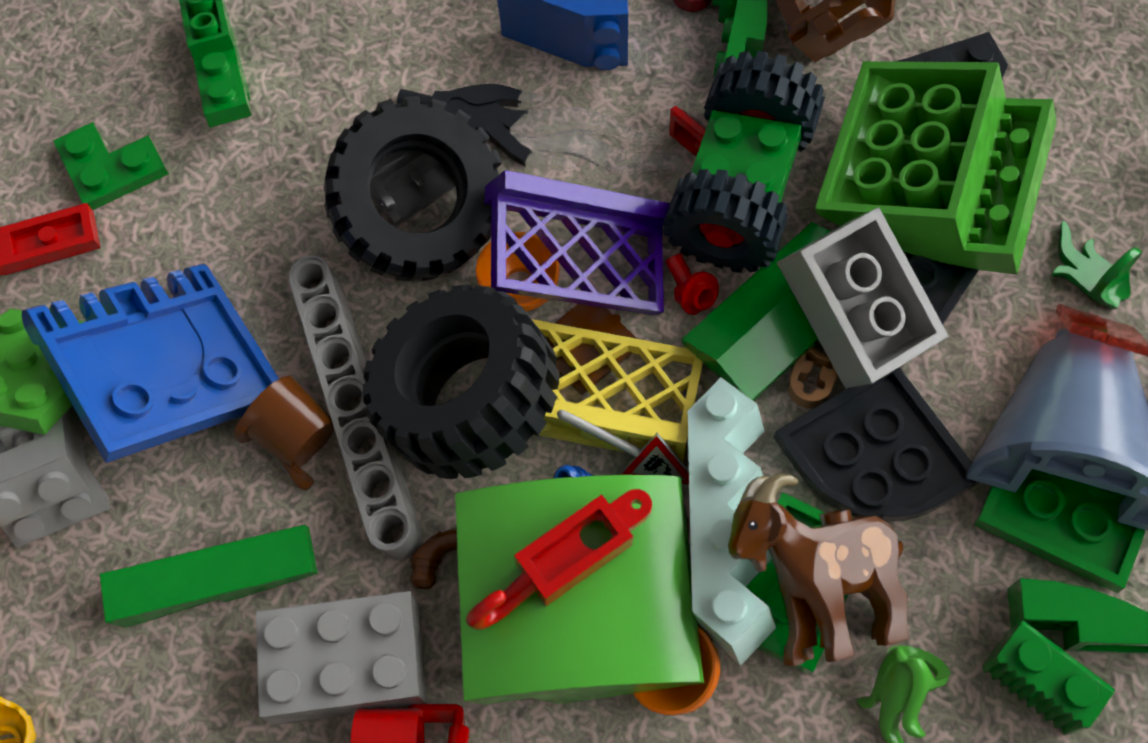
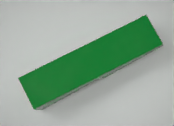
[99,525,318,628]

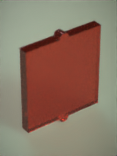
[1055,304,1148,357]

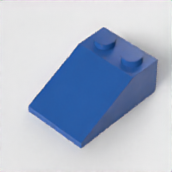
[497,0,628,70]

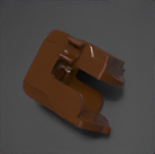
[775,0,895,63]

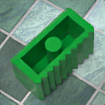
[982,620,1115,735]

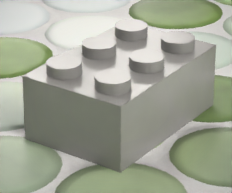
[777,207,949,389]
[256,591,427,725]

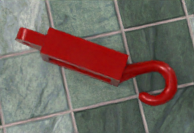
[466,489,653,630]

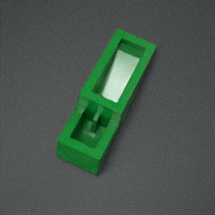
[1007,578,1148,654]

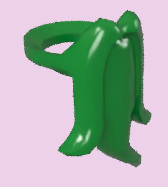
[1051,221,1143,310]

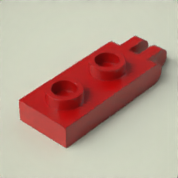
[0,203,101,275]

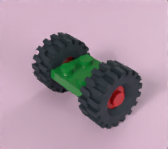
[662,51,825,273]

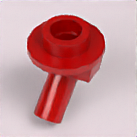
[665,253,719,316]

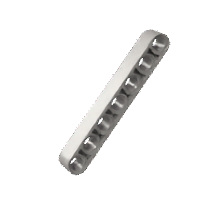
[289,255,423,561]

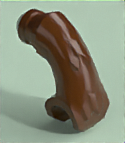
[408,527,457,589]

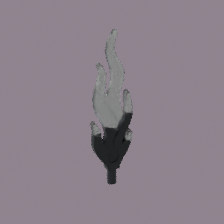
[397,84,694,175]

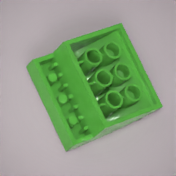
[815,61,1057,275]
[455,475,704,705]

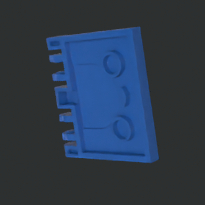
[22,264,279,463]

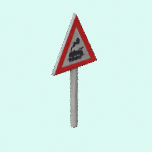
[557,409,689,485]

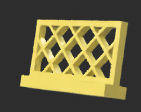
[532,319,703,463]

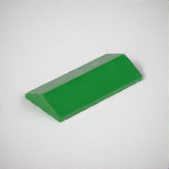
[682,222,831,401]

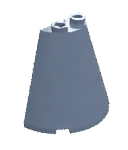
[966,328,1148,531]

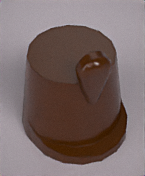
[234,375,334,491]

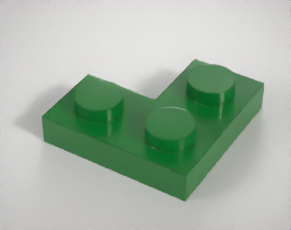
[53,122,169,210]

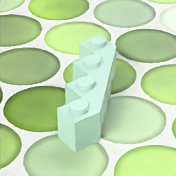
[687,378,776,666]

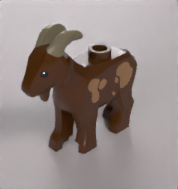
[728,473,910,666]

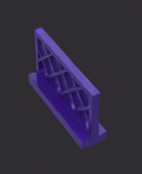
[485,170,670,315]

